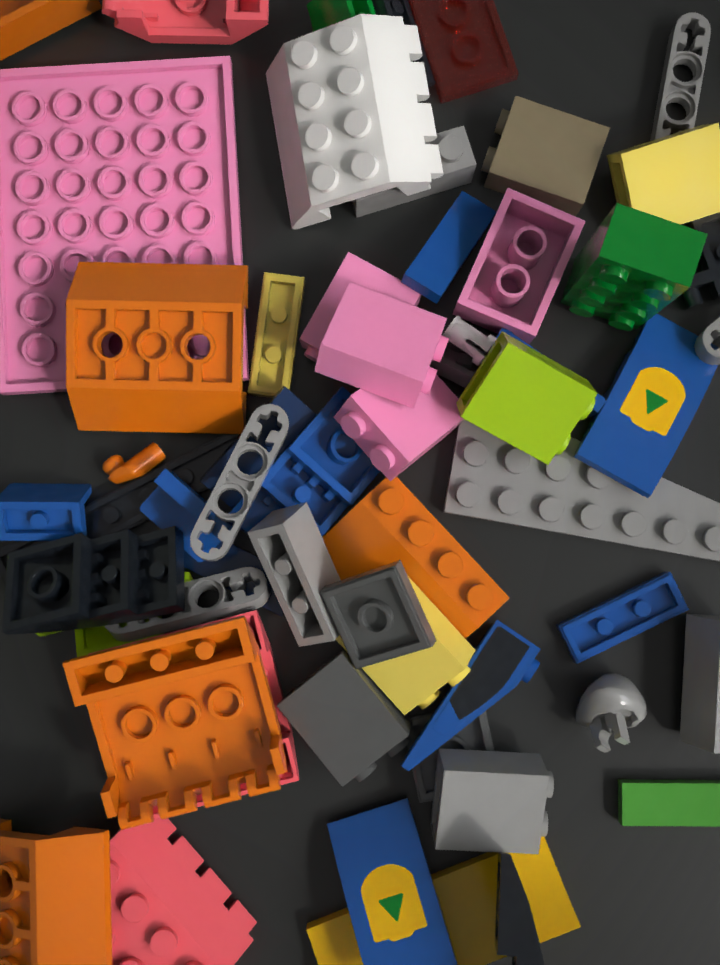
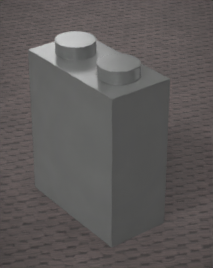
[277,648,413,787]

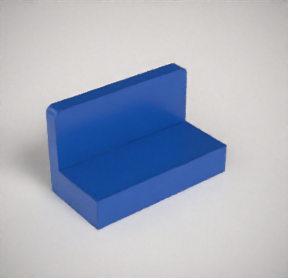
[140,468,233,562]
[0,483,92,541]

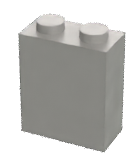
[430,748,554,854]

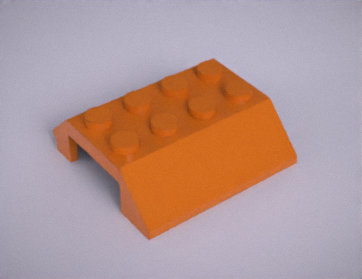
[62,615,288,830]

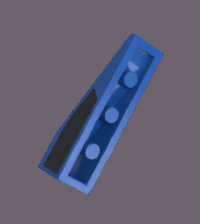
[400,620,540,771]

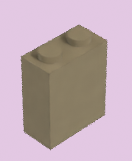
[481,96,610,217]

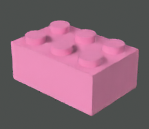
[453,188,586,344]

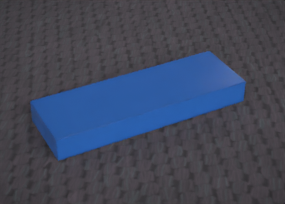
[401,191,497,304]
[556,571,689,664]

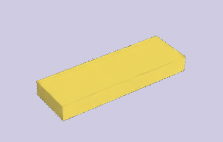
[248,272,305,398]

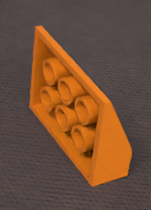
[322,477,510,638]

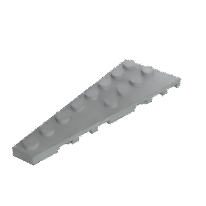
[443,419,720,562]

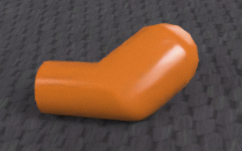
[102,442,166,484]

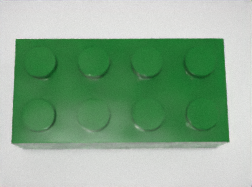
[560,203,708,331]

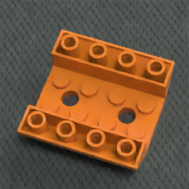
[66,262,248,434]
[0,819,112,965]

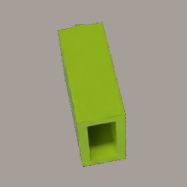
[456,331,598,465]

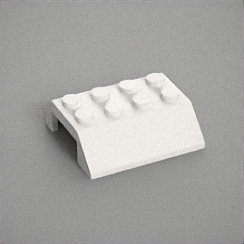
[266,14,444,230]

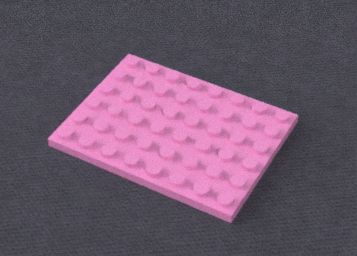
[0,56,249,395]

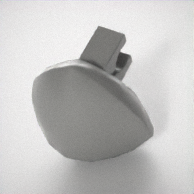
[575,673,647,753]

